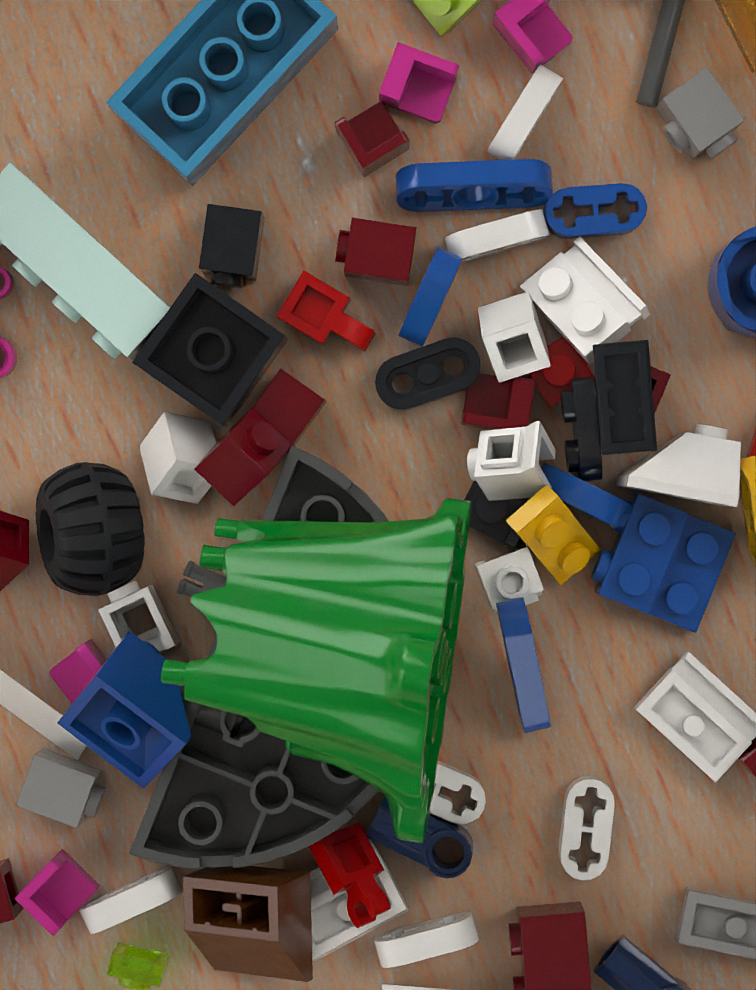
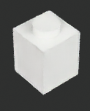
[478,291,551,383]

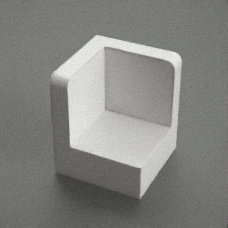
[140,412,216,504]

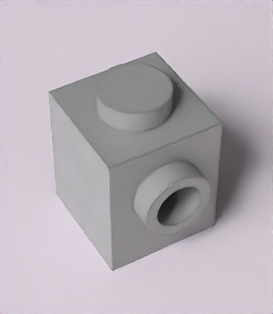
[656,67,745,160]

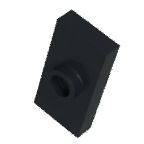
[593,340,657,455]

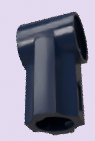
[366,796,474,879]
[593,934,691,990]

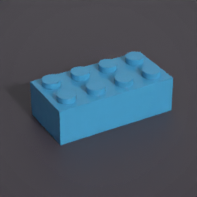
[106,0,338,186]

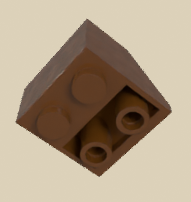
[183,866,313,982]

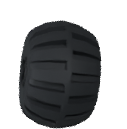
[35,462,145,596]

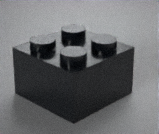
[132,273,288,427]

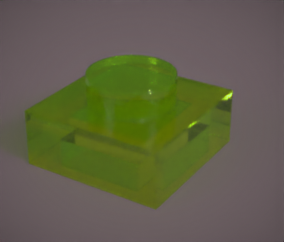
[107,942,170,990]

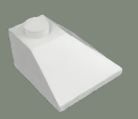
[616,424,741,507]

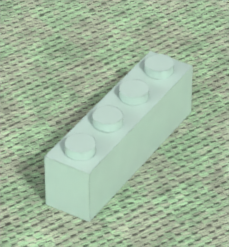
[0,163,170,360]

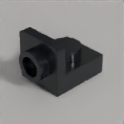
[464,481,530,549]

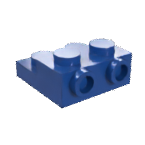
[591,493,736,633]

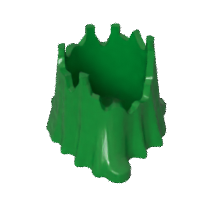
[161,498,471,844]

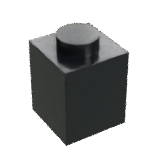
[199,204,265,288]

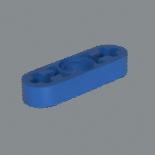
[396,159,553,212]
[496,597,551,733]

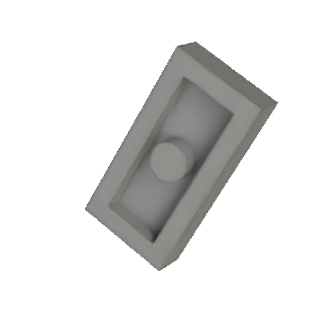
[675,887,756,960]

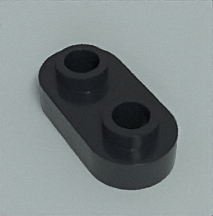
[375,337,480,410]
[560,376,603,482]

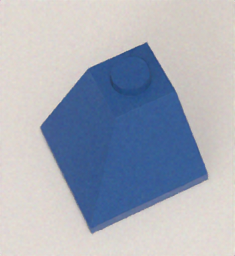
[57,631,191,789]

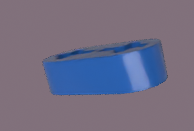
[544,183,647,239]
[398,247,463,347]
[541,462,629,528]

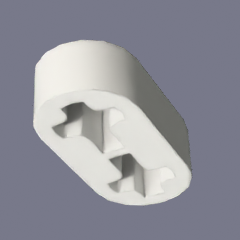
[487,64,564,160]
[444,209,550,263]
[430,761,486,824]
[559,775,615,881]
[79,866,183,934]
[374,912,479,968]

